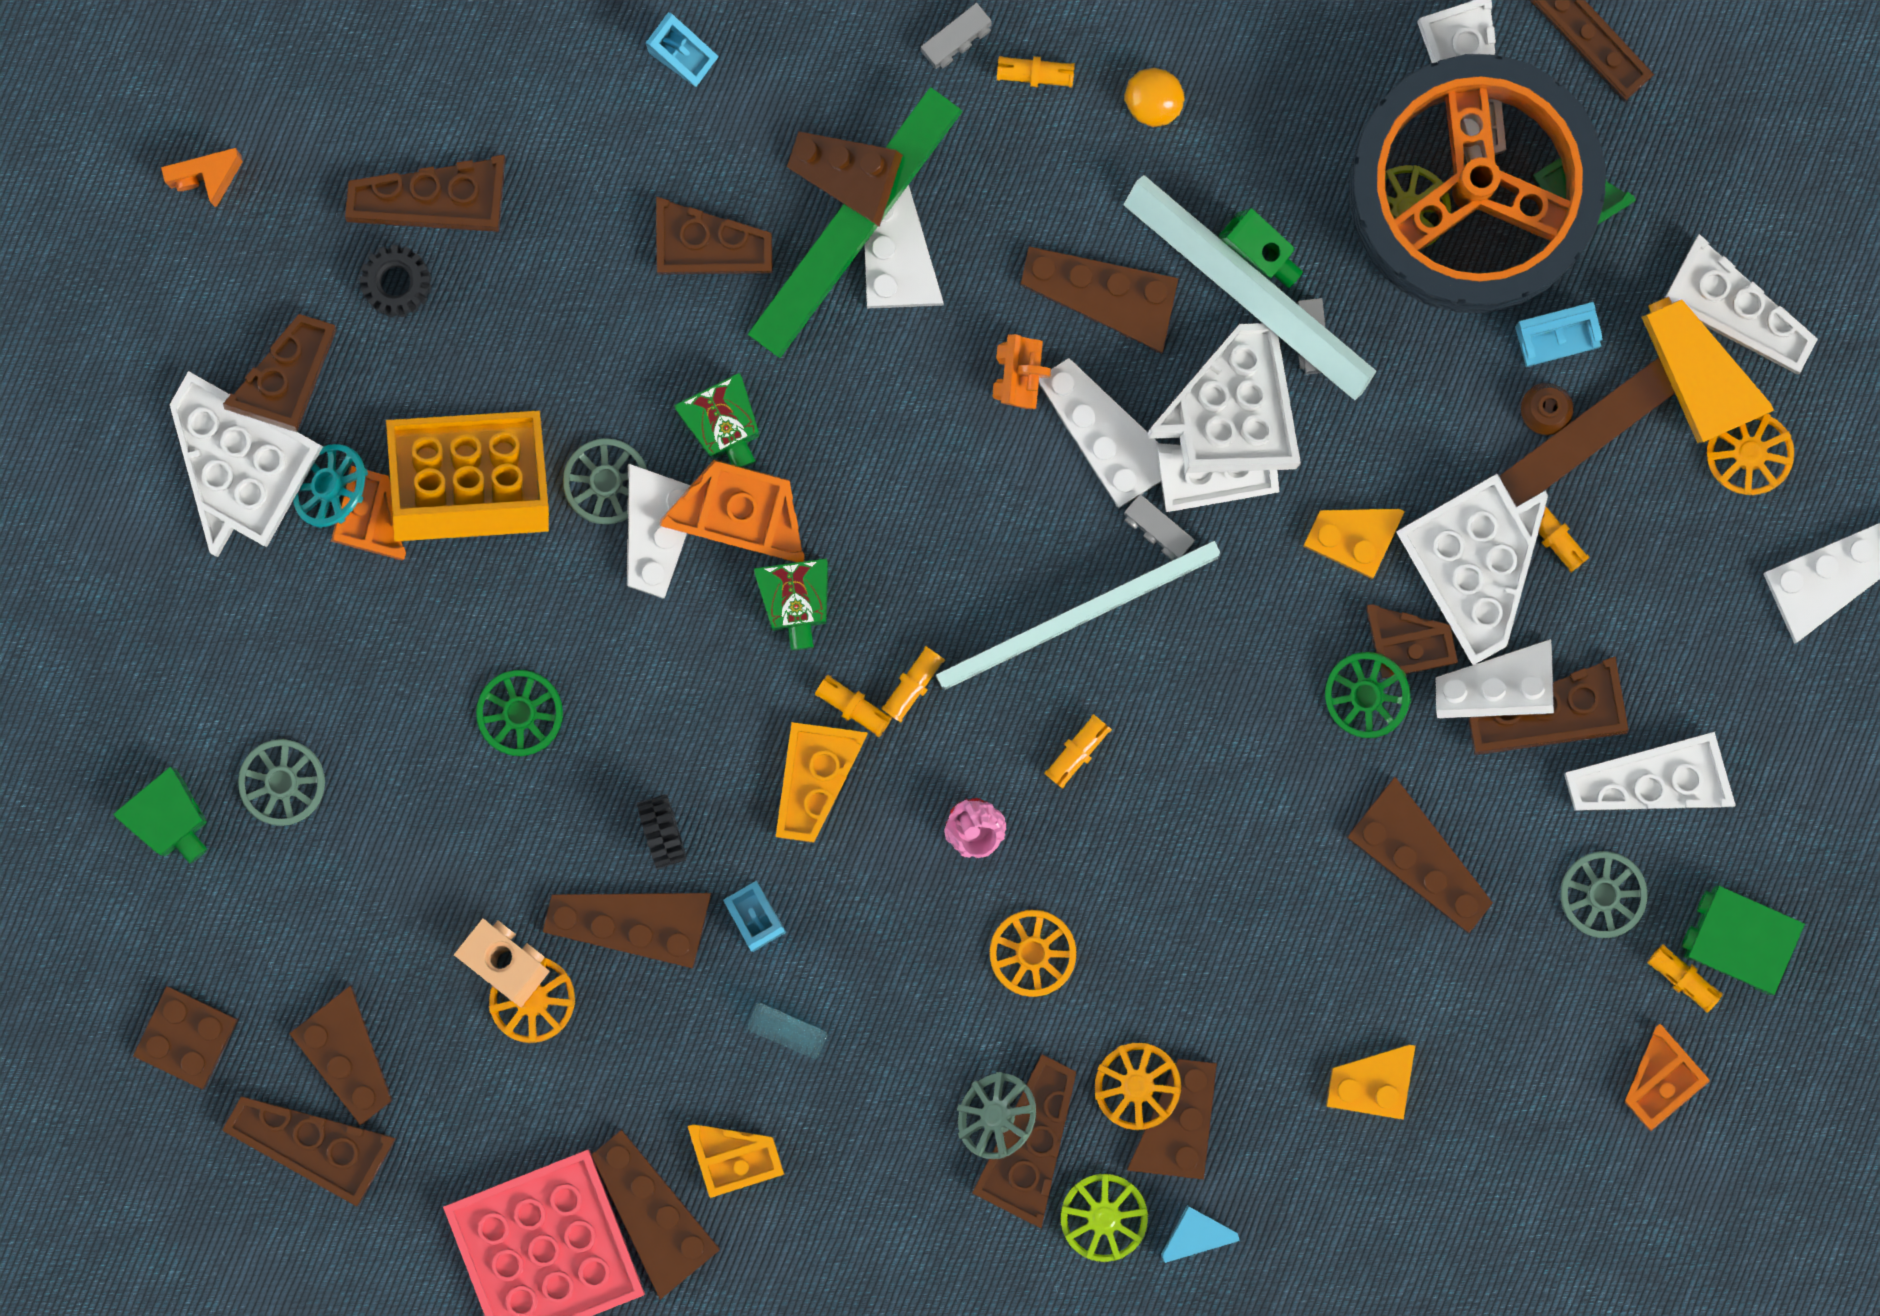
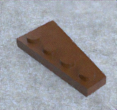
[345,154,506,232]
[1021,247,1179,354]
[1468,656,1629,755]
[1346,777,1493,933]
[972,1054,1077,1228]
[222,1096,397,1206]
[592,1130,721,1300]

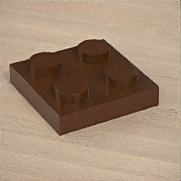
[133,986,238,1089]

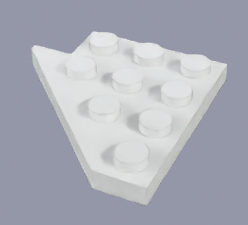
[1147,323,1300,473]
[170,371,323,557]
[1396,474,1548,665]

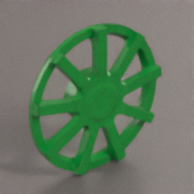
[1325,652,1411,738]
[476,670,563,756]

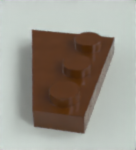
[656,196,772,275]
[223,314,336,432]

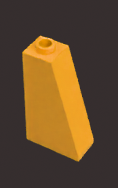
[1641,297,1774,443]

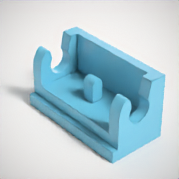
[1515,302,1603,367]

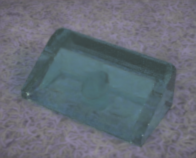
[748,1002,829,1059]

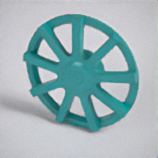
[293,444,368,528]

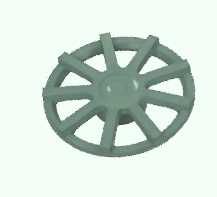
[563,438,647,524]
[238,739,325,826]
[1560,851,1648,938]
[957,1072,1036,1159]

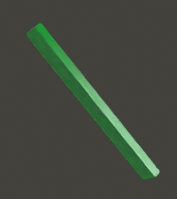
[748,87,963,358]

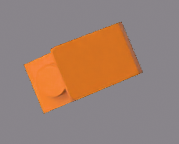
[161,148,243,207]

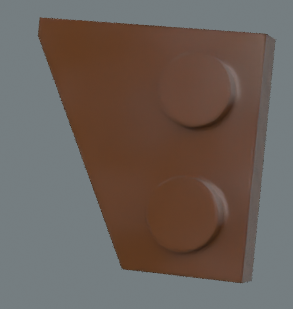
[1366,604,1458,679]

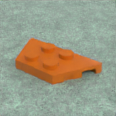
[659,460,805,562]

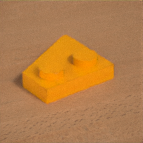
[1303,509,1405,579]
[1326,1045,1415,1119]
[688,1124,784,1198]

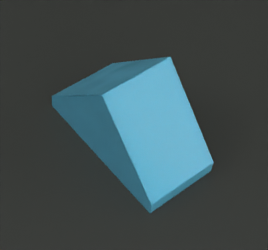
[646,12,719,87]
[723,881,787,952]
[1161,1205,1240,1263]

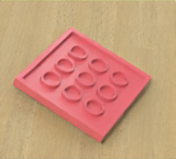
[443,1149,645,1316]

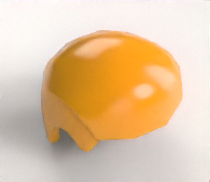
[1124,67,1185,127]

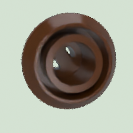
[1521,383,1573,435]

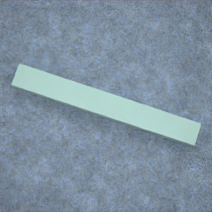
[1124,175,1377,400]
[936,541,1220,690]

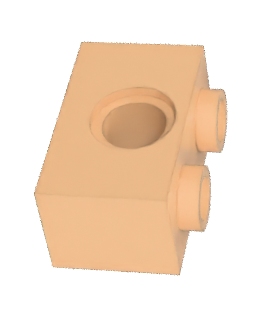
[454,918,550,1007]

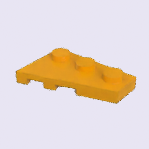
[776,722,868,843]

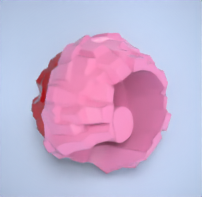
[944,798,1006,858]

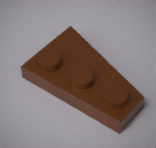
[787,131,903,227]
[289,985,393,1125]
[1127,1059,1217,1180]

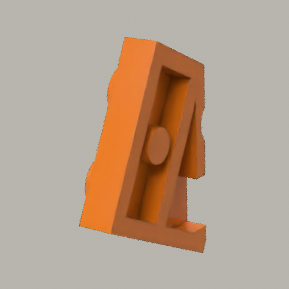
[331,466,406,560]
[1625,1024,1710,1132]

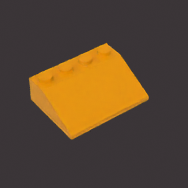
[386,411,549,541]

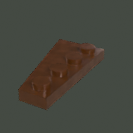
[543,893,712,968]

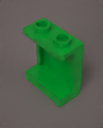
[1681,886,1805,995]

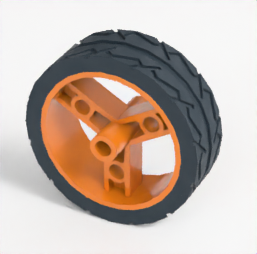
[1349,54,1606,313]

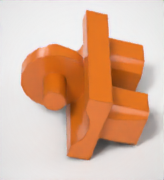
[992,334,1051,409]

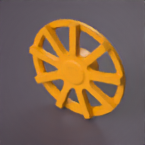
[1707,414,1794,495]
[990,910,1076,997]
[489,958,575,1043]
[1095,1043,1181,1130]

